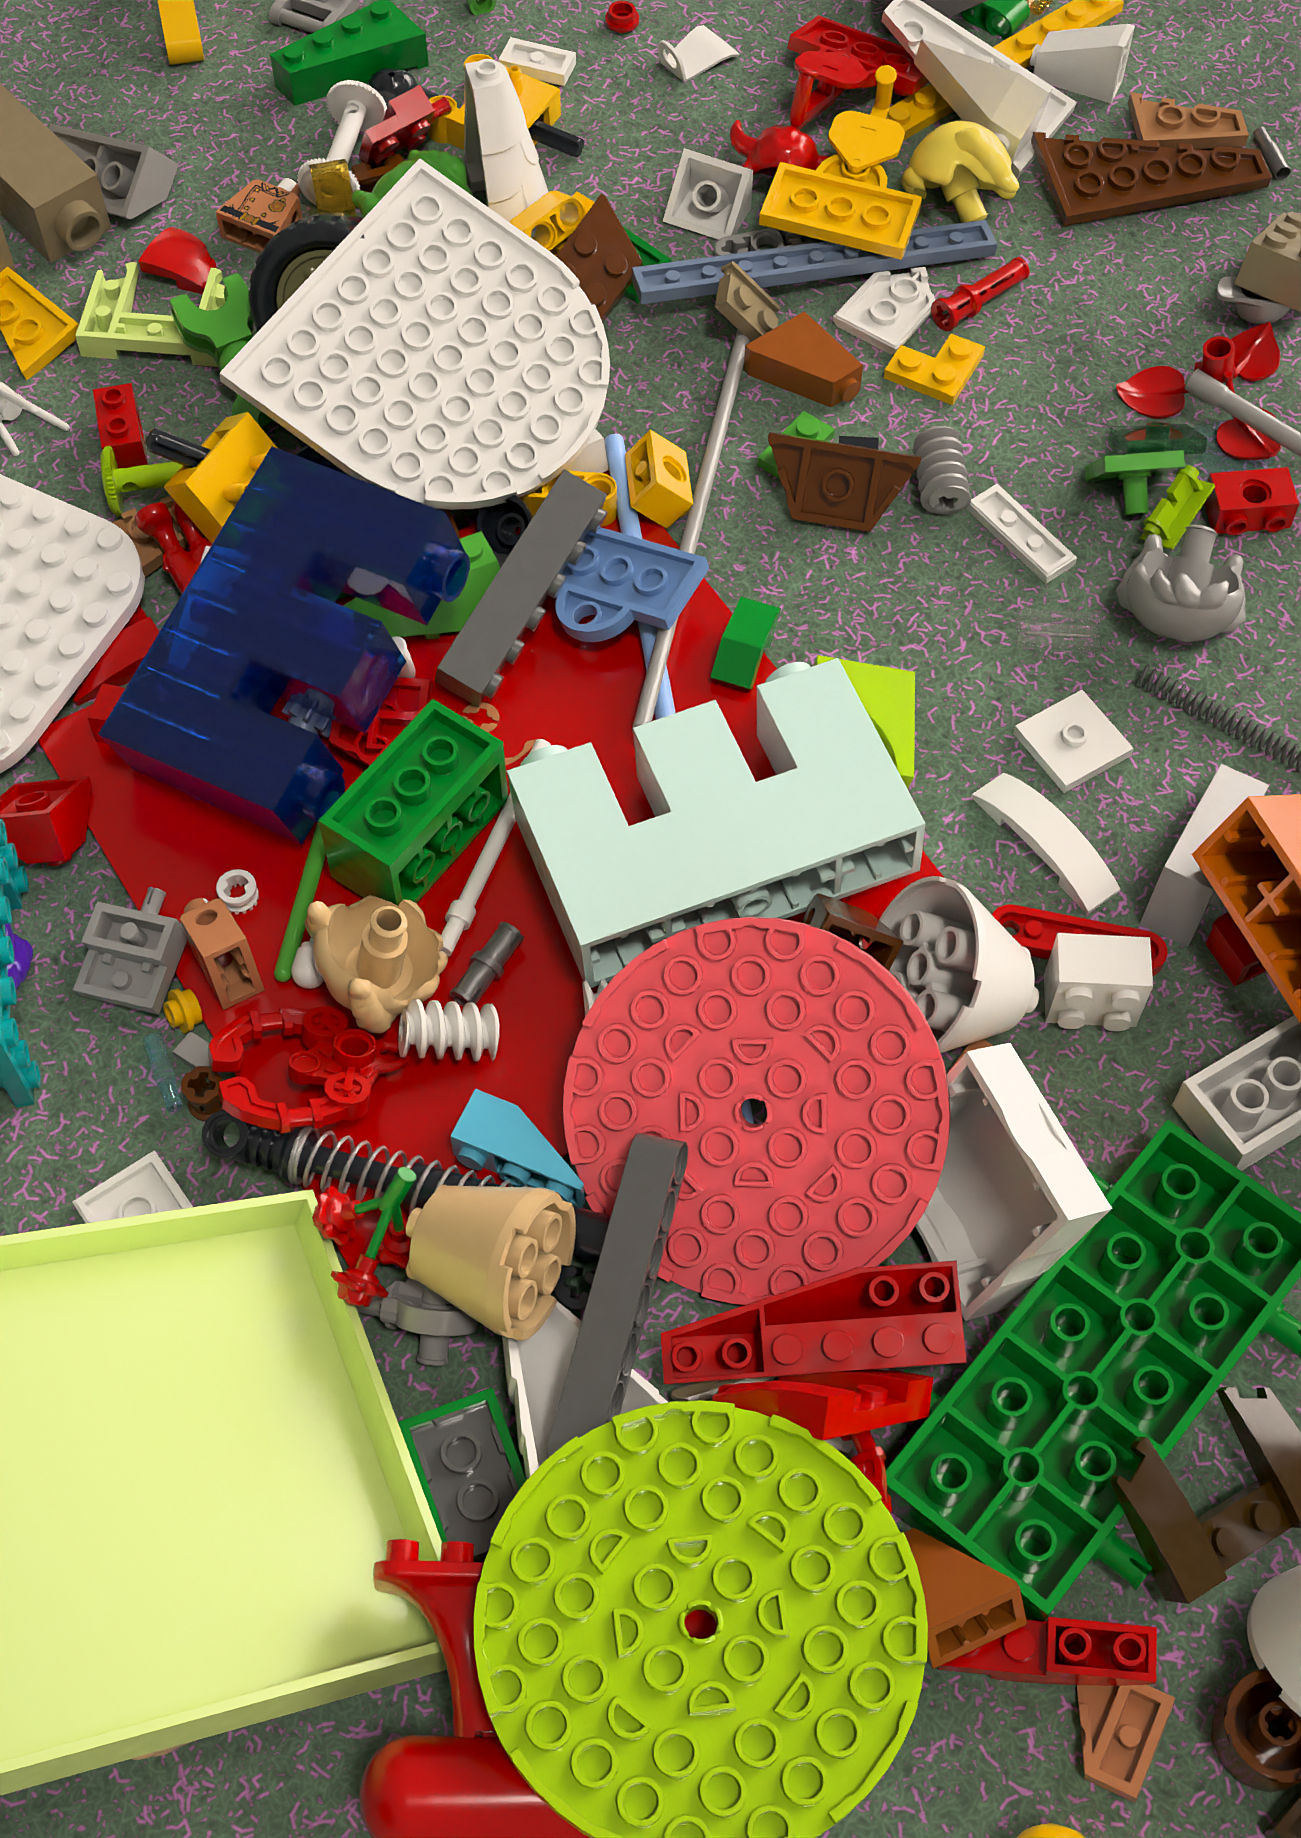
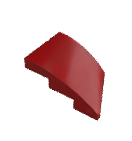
[329,674,433,766]

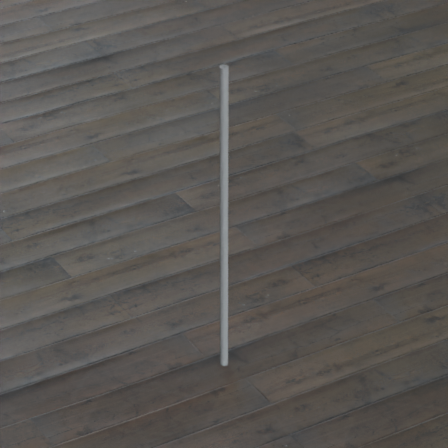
[632,288,763,732]

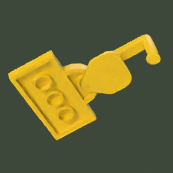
[759,65,922,260]

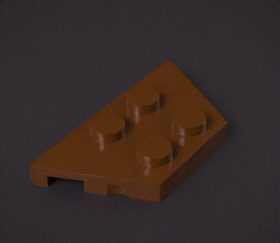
[556,193,643,323]
[768,432,921,532]

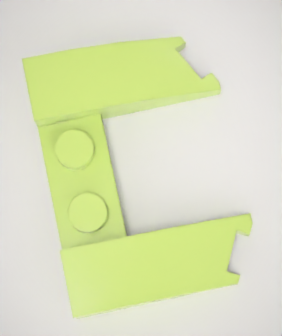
[75,262,226,367]

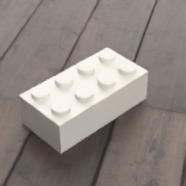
[1172,1015,1301,1171]

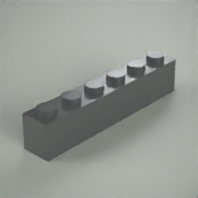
[435,469,608,707]

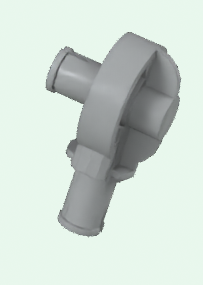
[355,1279,478,1366]

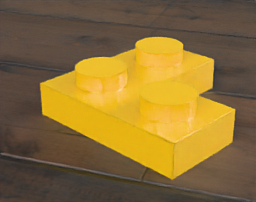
[884,334,985,405]

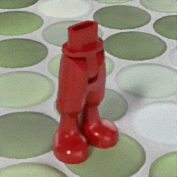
[134,501,215,603]

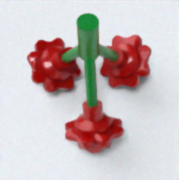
[312,1167,416,1307]

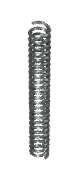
[1132,664,1301,772]

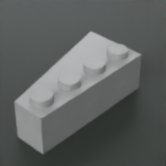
[1139,764,1269,947]

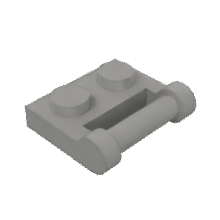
[269,0,359,33]

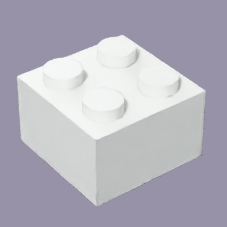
[1044,933,1153,1031]

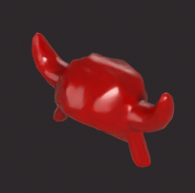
[729,120,838,177]

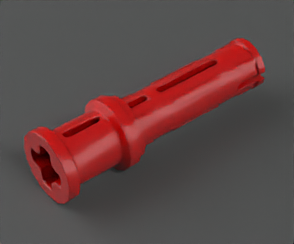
[931,257,1030,331]

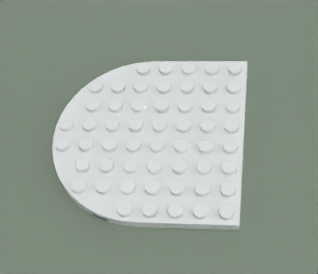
[220,159,610,510]

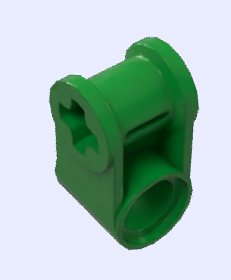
[961,0,1030,40]

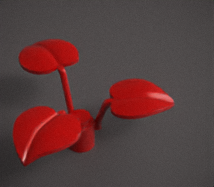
[1116,322,1282,460]

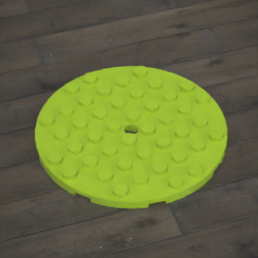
[474,1400,928,1838]

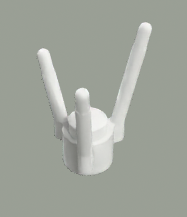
[0,382,70,456]

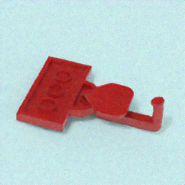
[787,15,929,130]

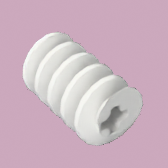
[398,999,500,1061]

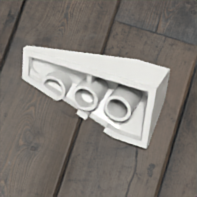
[914,35,1053,163]

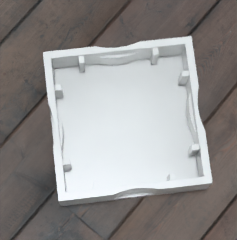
[915,1043,1112,1321]

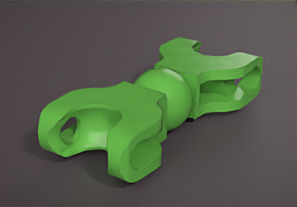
[170,273,274,428]

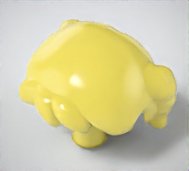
[901,121,1019,223]

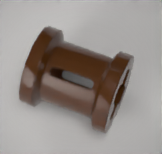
[181,1066,223,1122]

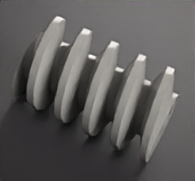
[913,426,972,515]

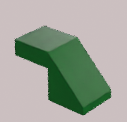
[711,597,781,689]

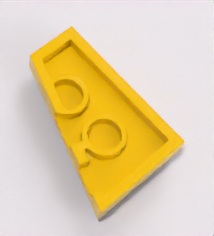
[0,266,79,380]

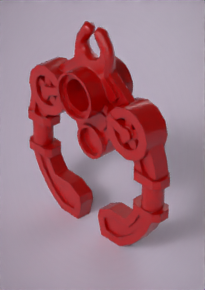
[208,1006,410,1133]

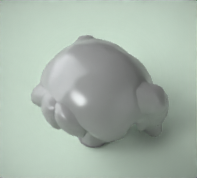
[1116,524,1246,643]

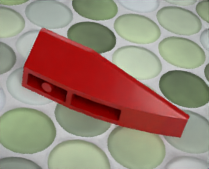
[661,1260,967,1384]

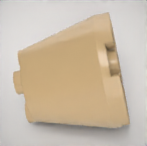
[406,1184,576,1341]

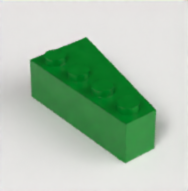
[270,0,429,106]

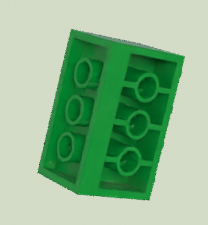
[318,699,508,906]

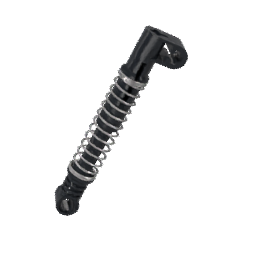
[202,1110,611,1310]

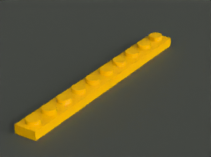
[887,0,1124,140]

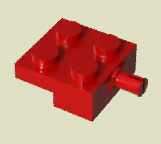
[358,85,451,166]

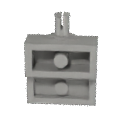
[73,887,187,1015]

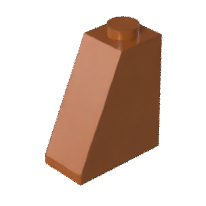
[744,311,863,407]
[904,1528,1027,1669]

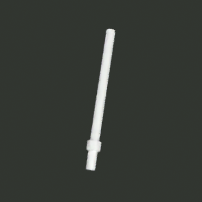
[441,739,550,956]

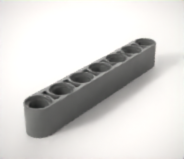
[547,1133,688,1459]

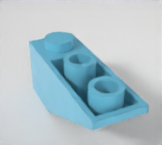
[450,1089,585,1208]

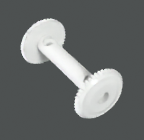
[297,80,387,211]

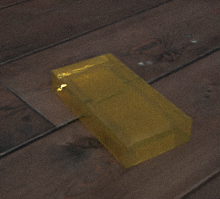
[309,159,357,217]

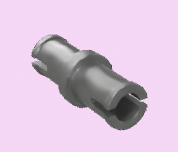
[449,922,524,1007]

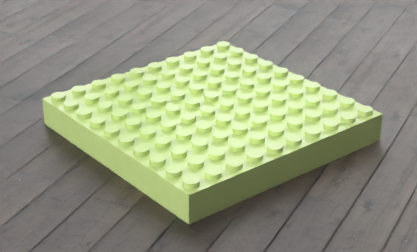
[0,1189,447,1796]

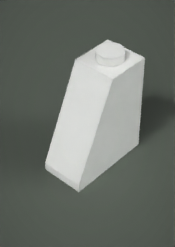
[1030,24,1135,103]

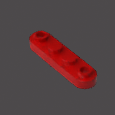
[992,904,1168,976]

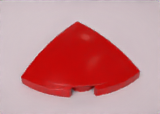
[138,227,217,294]

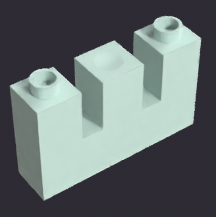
[507,658,926,988]

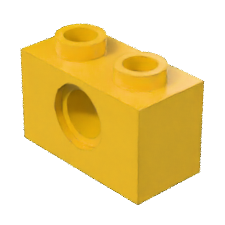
[625,429,693,529]

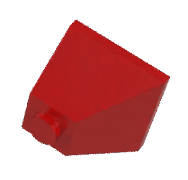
[0,776,91,866]

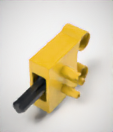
[428,54,584,158]

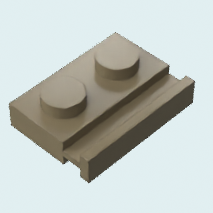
[715,261,780,342]

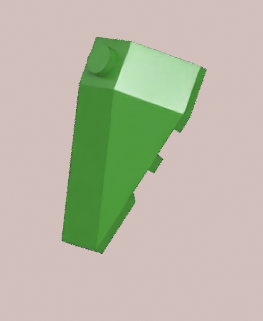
[343,531,500,646]

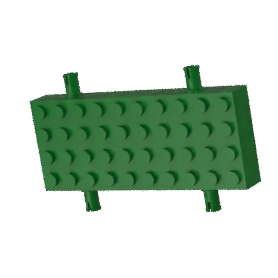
[886,1120,1301,1621]

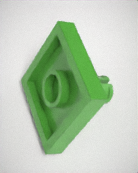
[1084,450,1185,516]

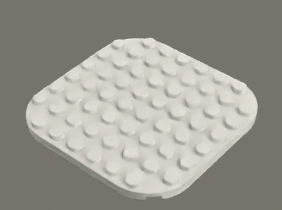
[0,474,145,773]

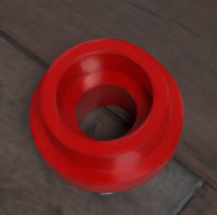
[605,1,639,33]

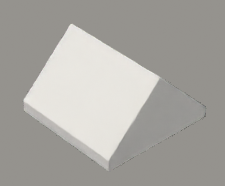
[663,148,753,240]

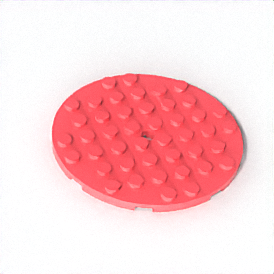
[563,917,951,1305]

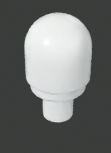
[291,937,324,989]

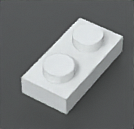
[498,37,576,86]

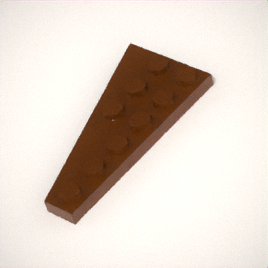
[1031,132,1272,226]

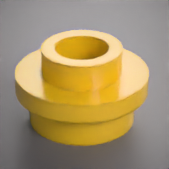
[163,988,202,1033]

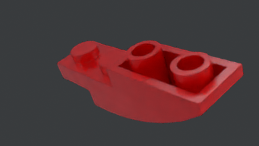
[938,1617,1157,1686]

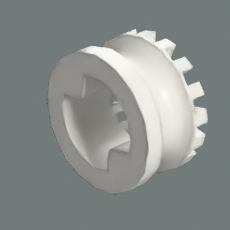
[216,869,259,914]

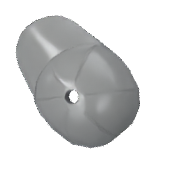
[1217,276,1291,324]

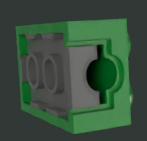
[398,1387,526,1563]

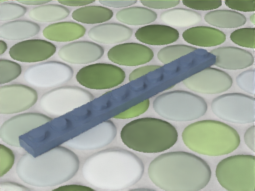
[631,220,997,304]

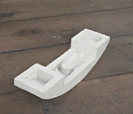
[971,773,1120,915]

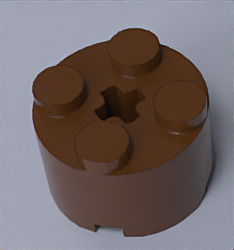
[1211,1669,1301,1793]

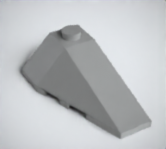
[49,124,179,220]

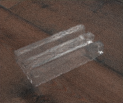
[1016,609,1100,655]

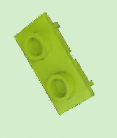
[1139,465,1215,550]

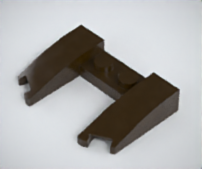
[1110,1387,1301,1604]

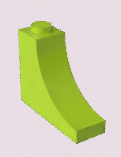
[812,655,915,789]

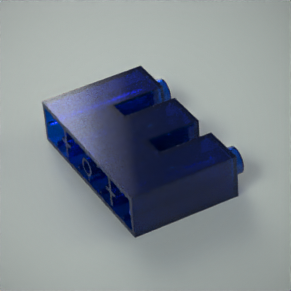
[98,446,470,845]

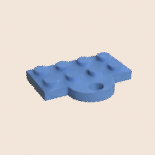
[555,527,709,642]

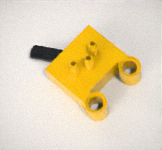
[145,412,319,558]

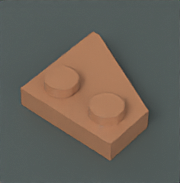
[1077,1685,1175,1803]

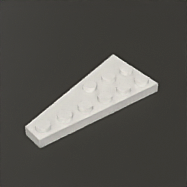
[881,0,1077,179]

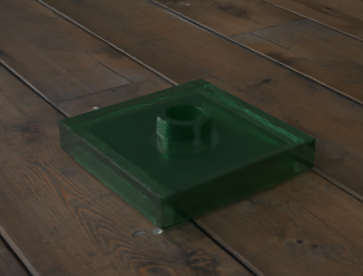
[1109,422,1207,454]

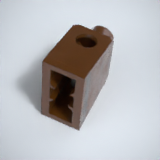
[801,893,904,971]

